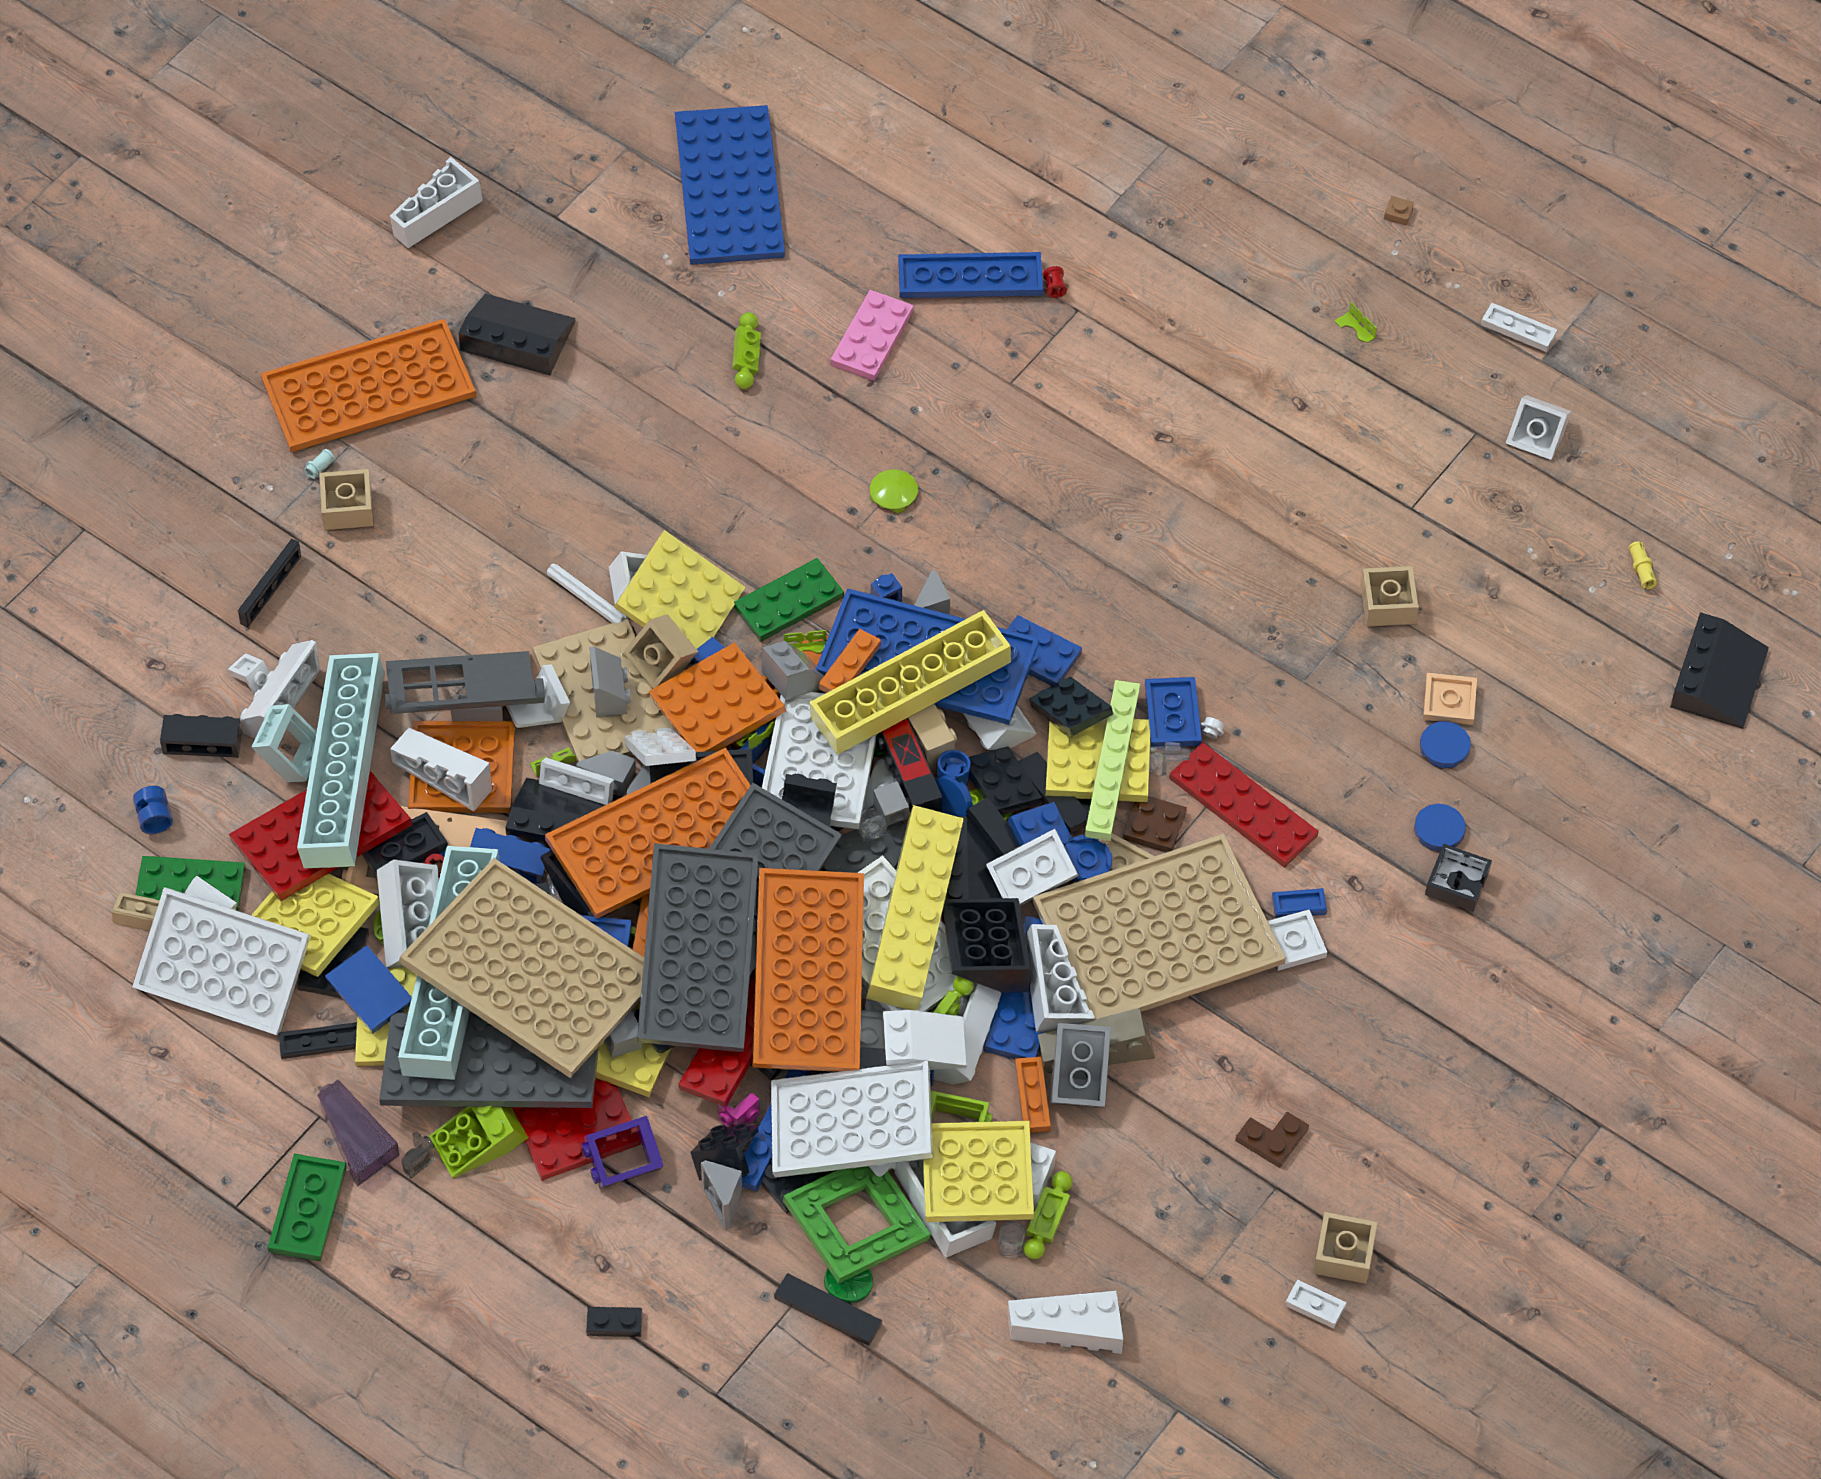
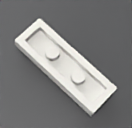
[1481,303,1557,352]
[539,758,614,805]

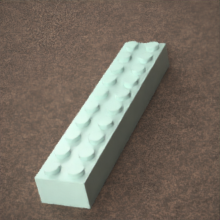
[297,653,385,868]
[398,846,500,1080]

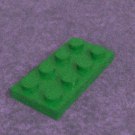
[734,558,844,642]
[135,856,246,911]
[267,1153,347,1261]

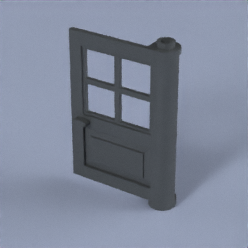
[385,651,545,714]

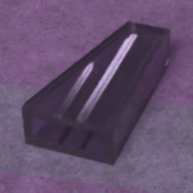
[317,1080,400,1186]

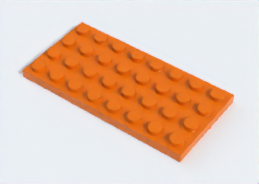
[260,318,476,452]
[545,748,751,919]
[753,868,864,1072]

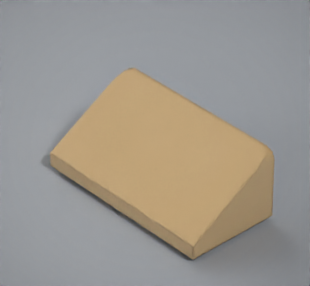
[112,892,160,931]

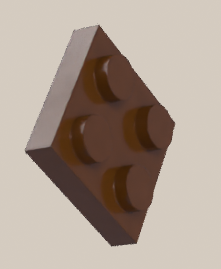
[1123,796,1187,852]

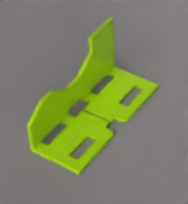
[1334,302,1377,343]
[784,630,827,653]
[737,720,776,749]
[530,747,576,777]

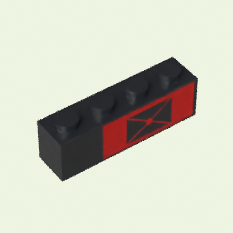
[876,718,942,813]

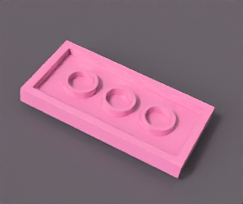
[831,290,914,381]

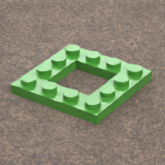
[783,1166,931,1284]

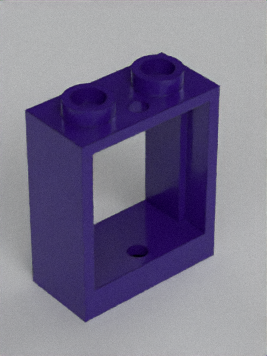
[581,1116,664,1189]

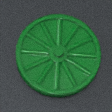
[824,1268,873,1303]

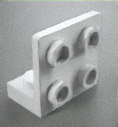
[506,664,570,728]

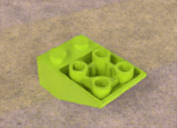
[429,1105,528,1178]

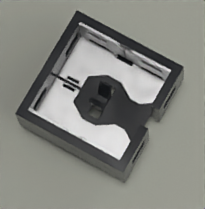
[1425,844,1492,912]

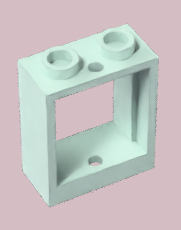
[251,704,317,783]

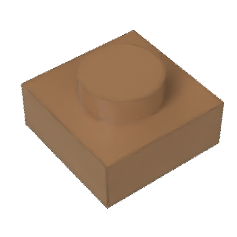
[1384,196,1414,225]

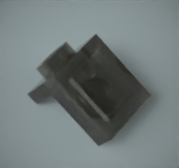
[401,1131,435,1179]

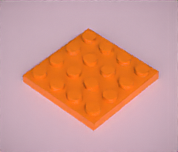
[648,642,786,752]
[408,721,515,813]

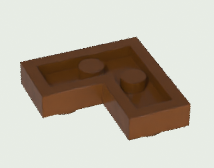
[1235,1112,1309,1168]

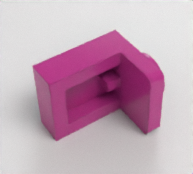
[718,1093,760,1127]

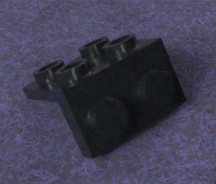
[782,773,837,827]
[690,1123,759,1181]

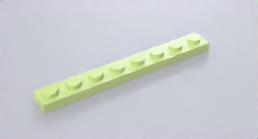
[1085,680,1140,841]

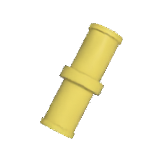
[1628,541,1658,590]

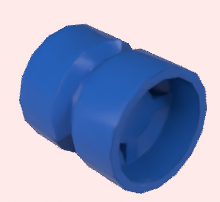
[935,750,970,787]
[133,786,173,834]

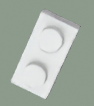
[1285,1280,1346,1329]

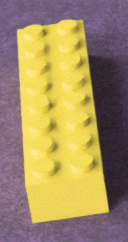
[810,610,1011,755]
[866,805,964,1011]

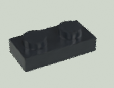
[586,1307,642,1337]

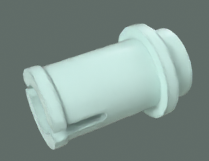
[304,449,335,479]

